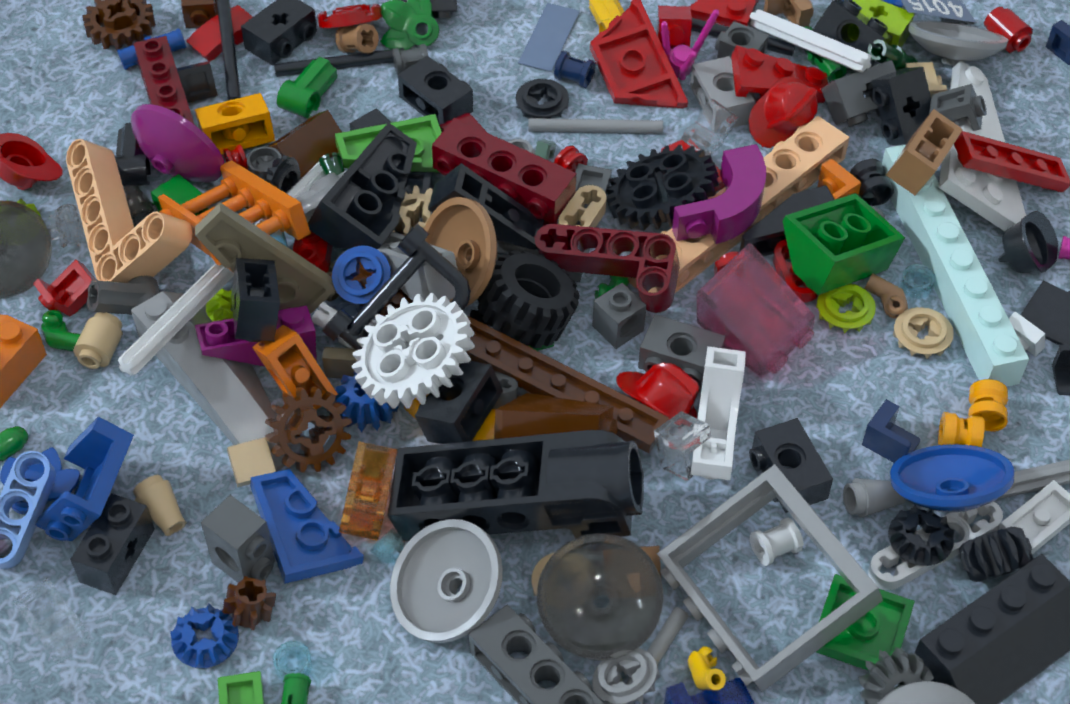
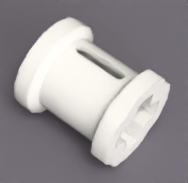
[750,518,804,566]

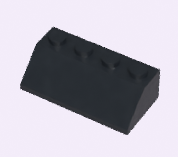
[915,554,1070,704]

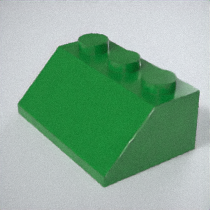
[783,193,905,295]

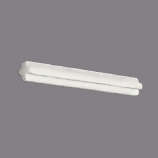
[750,9,872,73]

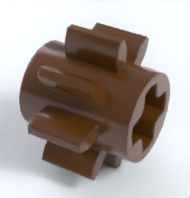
[223,576,276,630]

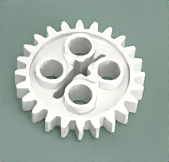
[352,293,475,409]

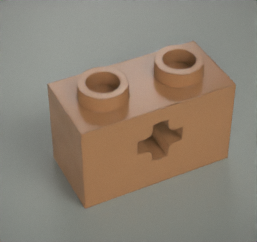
[886,109,963,196]

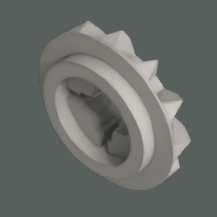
[592,647,661,704]

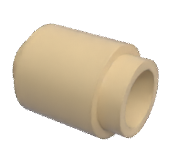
[73,312,123,369]

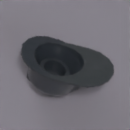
[998,211,1058,273]

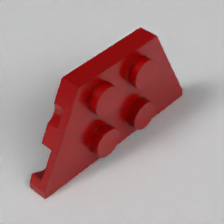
[589,0,688,108]

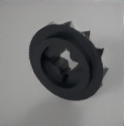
[516,79,569,119]
[264,155,301,193]
[888,505,955,566]

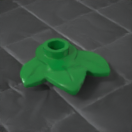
[380,0,440,50]

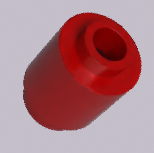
[984,6,1032,53]

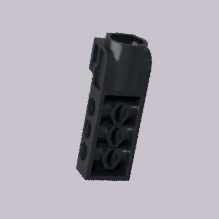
[387,430,644,542]

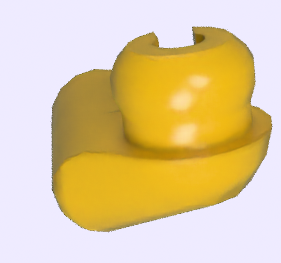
[687,646,726,690]

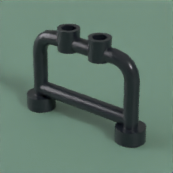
[322,223,471,351]

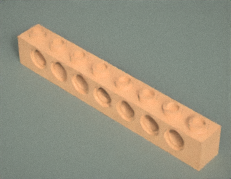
[628,116,850,293]

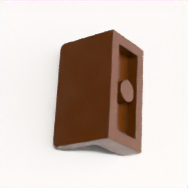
[268,110,342,178]

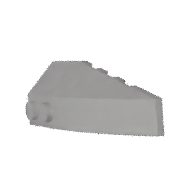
[131,291,293,472]

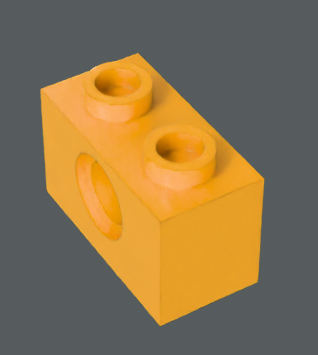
[194,93,275,155]

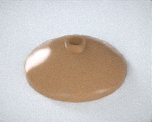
[424,197,497,307]

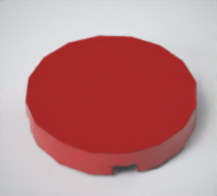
[317,4,382,28]

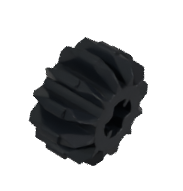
[959,527,1034,582]

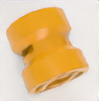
[968,379,1008,432]
[938,412,985,447]

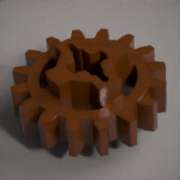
[82,0,156,51]
[265,386,352,473]

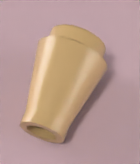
[133,475,186,536]

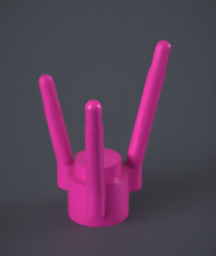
[661,10,719,80]

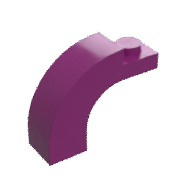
[672,144,766,244]

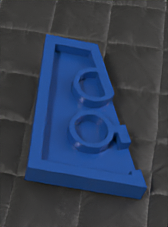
[250,469,364,584]

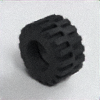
[477,251,580,348]

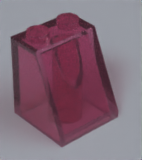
[696,243,815,379]

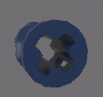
[554,51,596,89]

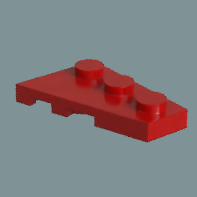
[731,45,828,103]

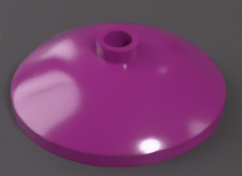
[131,104,224,183]

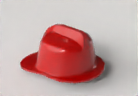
[748,76,818,148]
[0,133,63,190]
[616,362,699,426]

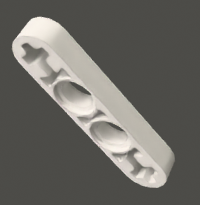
[868,502,1003,590]

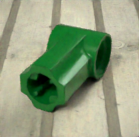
[277,57,337,119]

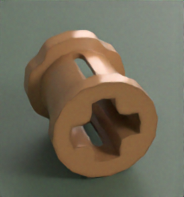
[336,24,379,54]

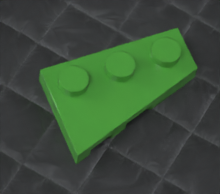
[335,114,442,173]

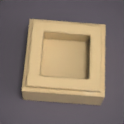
[227,437,276,487]

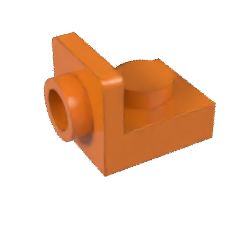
[818,158,861,200]

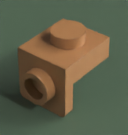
[764,0,813,27]

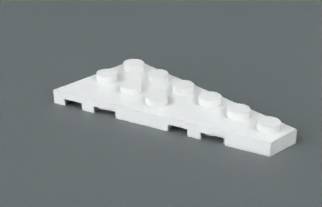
[939,60,1026,231]

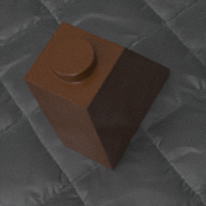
[494,393,617,439]

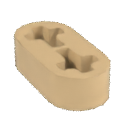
[558,185,607,228]

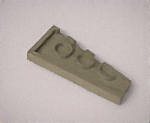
[195,202,336,314]

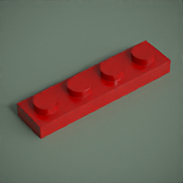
[954,131,1070,192]

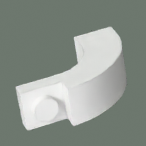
[690,346,746,480]

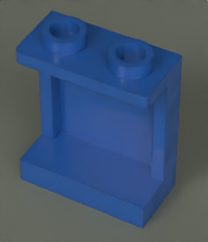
[35,417,134,541]

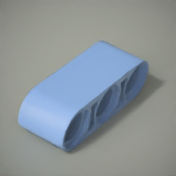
[0,451,56,569]

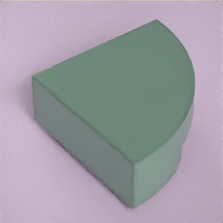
[535,139,557,160]

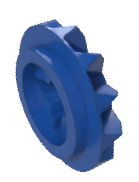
[332,246,392,305]
[170,604,239,668]

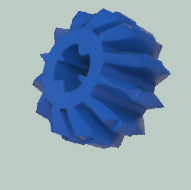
[335,371,399,433]

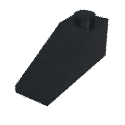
[428,163,544,250]
[740,186,834,260]

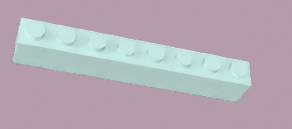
[882,145,1029,387]

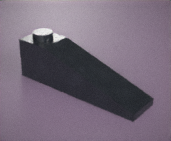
[308,122,417,249]

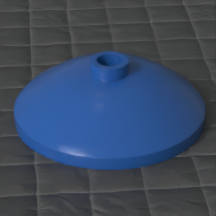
[890,444,1014,512]

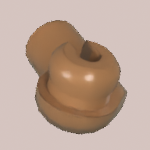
[864,274,908,318]

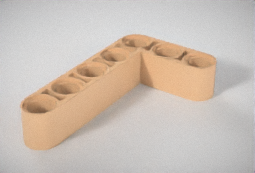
[66,139,193,283]

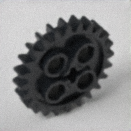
[606,145,719,231]

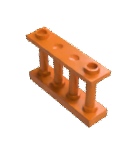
[158,160,311,273]

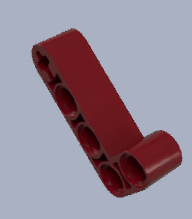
[535,224,680,313]

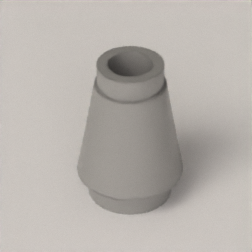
[843,478,906,518]

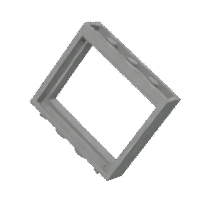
[657,464,883,692]

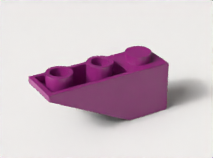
[195,305,317,367]

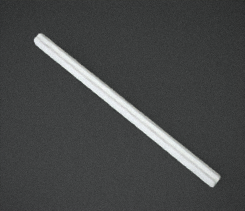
[118,162,324,376]

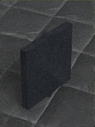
[1021,280,1070,346]

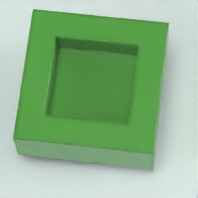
[217,671,265,704]

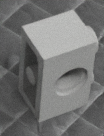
[690,56,757,132]

